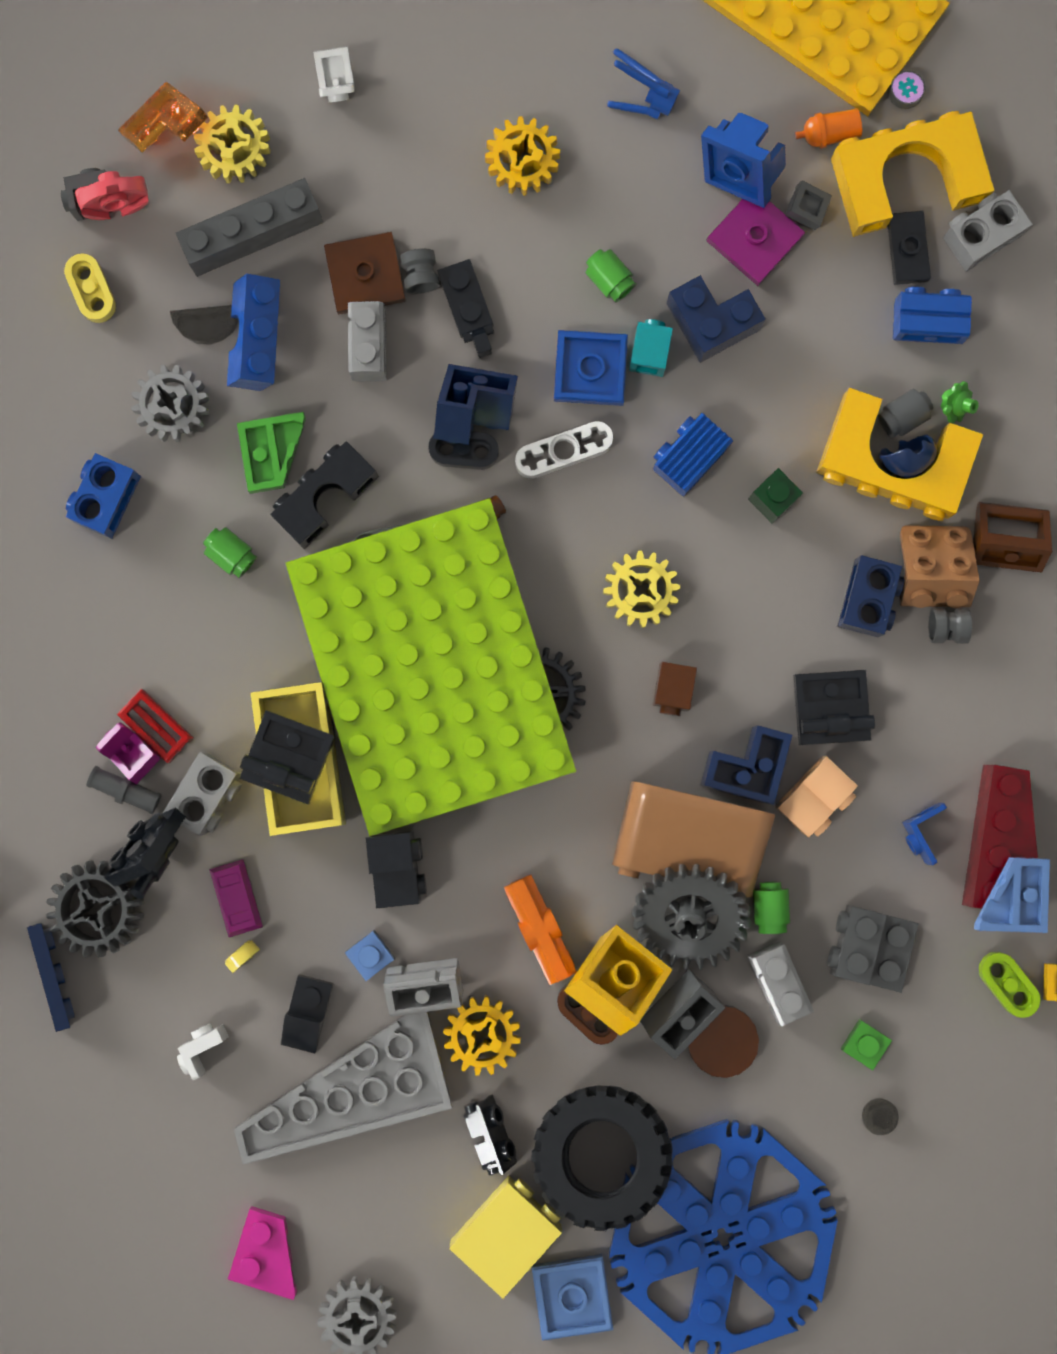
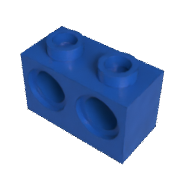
[65,453,141,539]

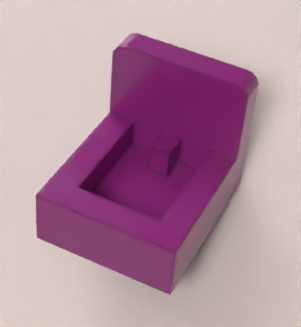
[96,722,161,785]

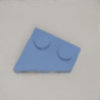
[974,857,1050,933]

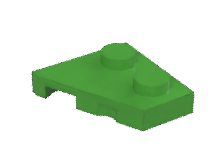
[237,412,306,494]

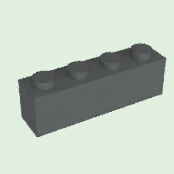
[176,178,324,277]

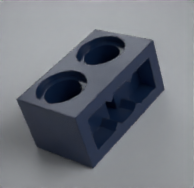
[837,555,905,638]

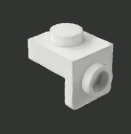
[313,46,355,102]
[177,1023,229,1081]

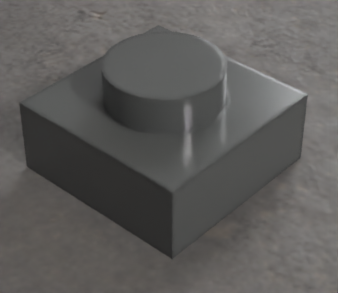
[785,180,832,230]

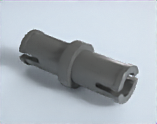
[86,766,162,814]

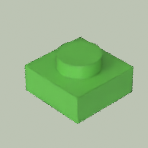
[841,1019,892,1070]

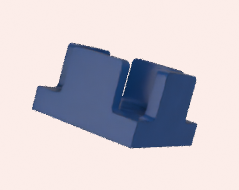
[701,113,786,208]

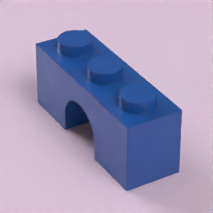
[227,273,280,391]

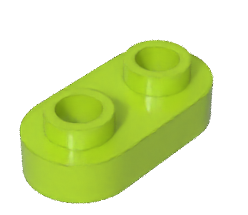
[979,952,1041,1018]

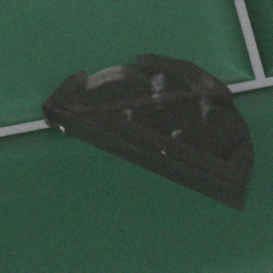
[170,305,239,345]

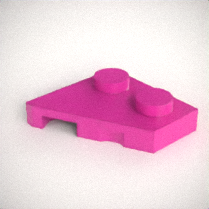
[228,1206,297,1300]

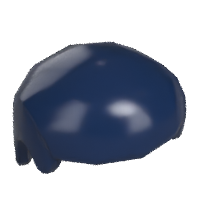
[878,435,937,479]

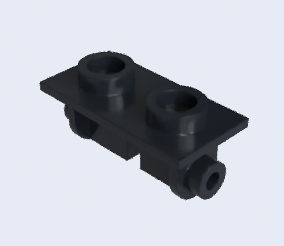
[463,1094,517,1175]

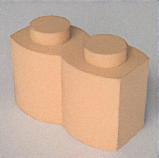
[775,756,858,838]

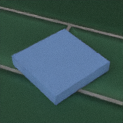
[532,1254,613,1341]

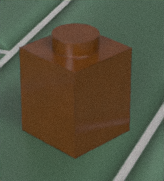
[652,662,697,716]

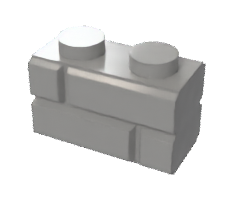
[348,301,387,382]
[747,942,814,1026]
[383,958,464,1017]

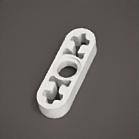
[515,421,613,479]

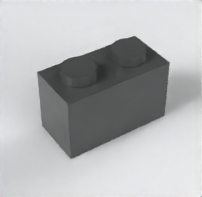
[640,969,725,1059]

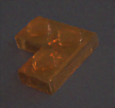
[118,82,209,153]

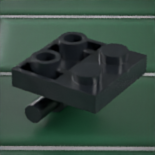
[793,670,875,745]
[239,710,335,804]
[104,808,186,899]

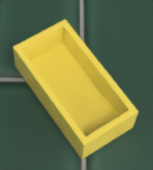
[250,682,346,836]

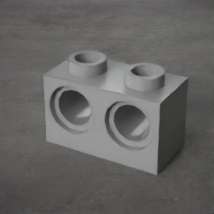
[943,190,1033,272]
[163,752,242,836]

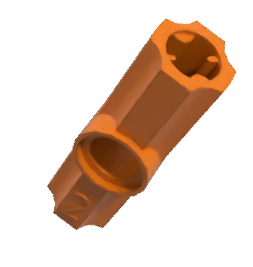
[504,874,577,985]

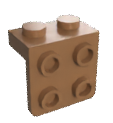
[899,525,980,608]

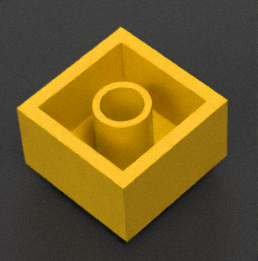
[564,925,673,1036]

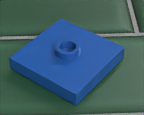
[554,330,628,406]

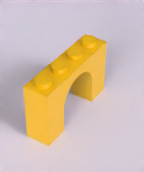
[831,111,994,237]
[816,388,983,521]

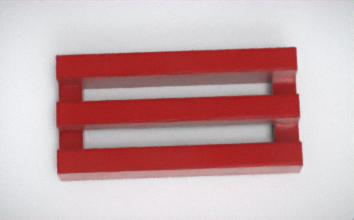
[117,689,194,763]

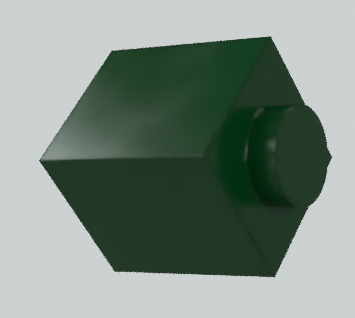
[748,468,803,524]

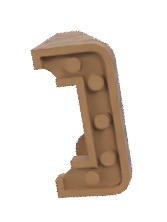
[612,781,775,898]

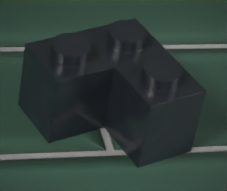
[366,831,427,909]

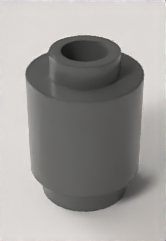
[878,389,933,438]

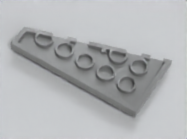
[234,1012,453,1165]

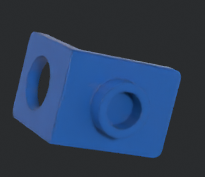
[902,803,947,865]

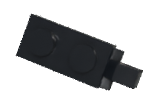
[437,259,494,359]

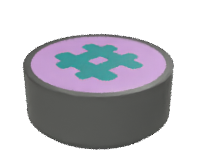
[888,71,925,109]

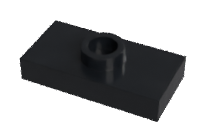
[888,211,931,285]

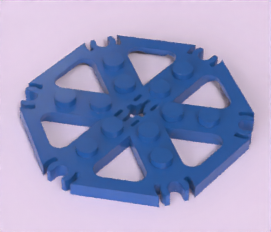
[609,1119,838,1354]

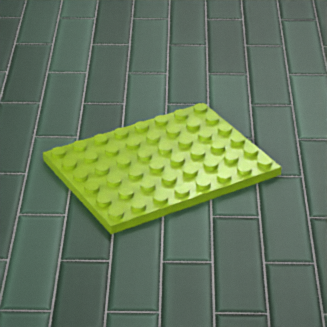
[285,498,576,837]

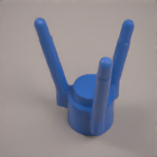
[607,48,680,119]

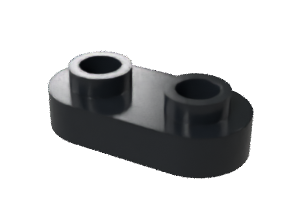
[428,432,499,470]

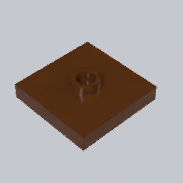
[324,232,406,315]

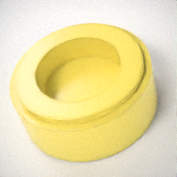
[225,940,260,973]

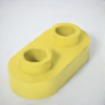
[64,254,116,323]

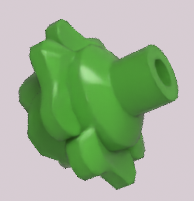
[940,381,979,423]

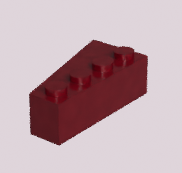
[962,765,1038,909]

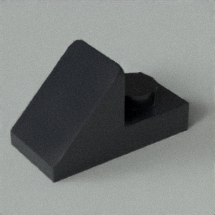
[281,974,334,1053]

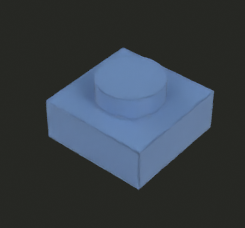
[345,930,395,981]

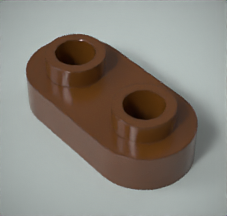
[557,984,618,1045]

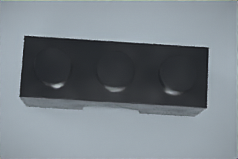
[270,441,379,549]

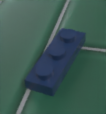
[27,923,75,1032]

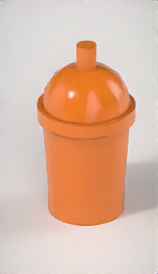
[795,108,862,149]

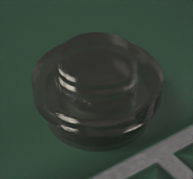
[862,1098,899,1135]

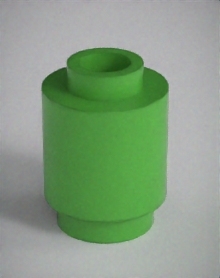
[585,249,636,302]
[203,527,257,578]
[753,881,790,934]

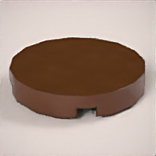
[688,1005,759,1078]

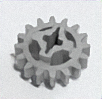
[131,365,210,442]
[317,1276,397,1354]

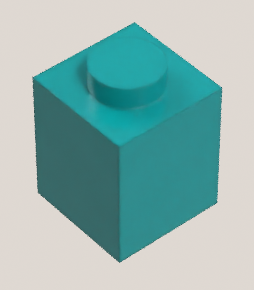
[629,319,673,377]

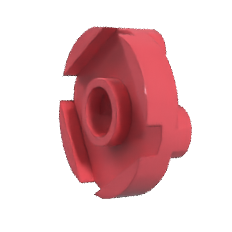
[75,171,149,220]

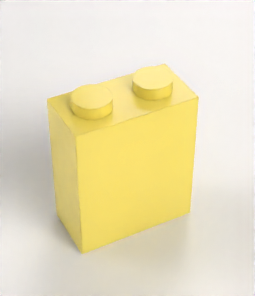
[449,1175,562,1299]

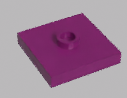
[706,199,805,286]

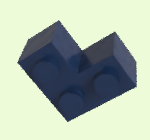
[666,275,766,363]
[434,364,518,445]
[700,725,792,805]

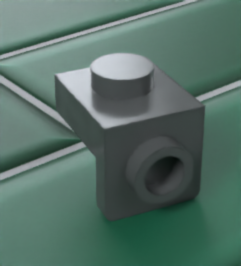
[61,168,106,221]

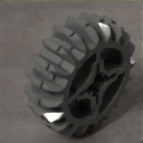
[46,861,145,957]

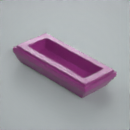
[209,859,263,937]

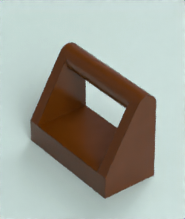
[973,502,1052,573]

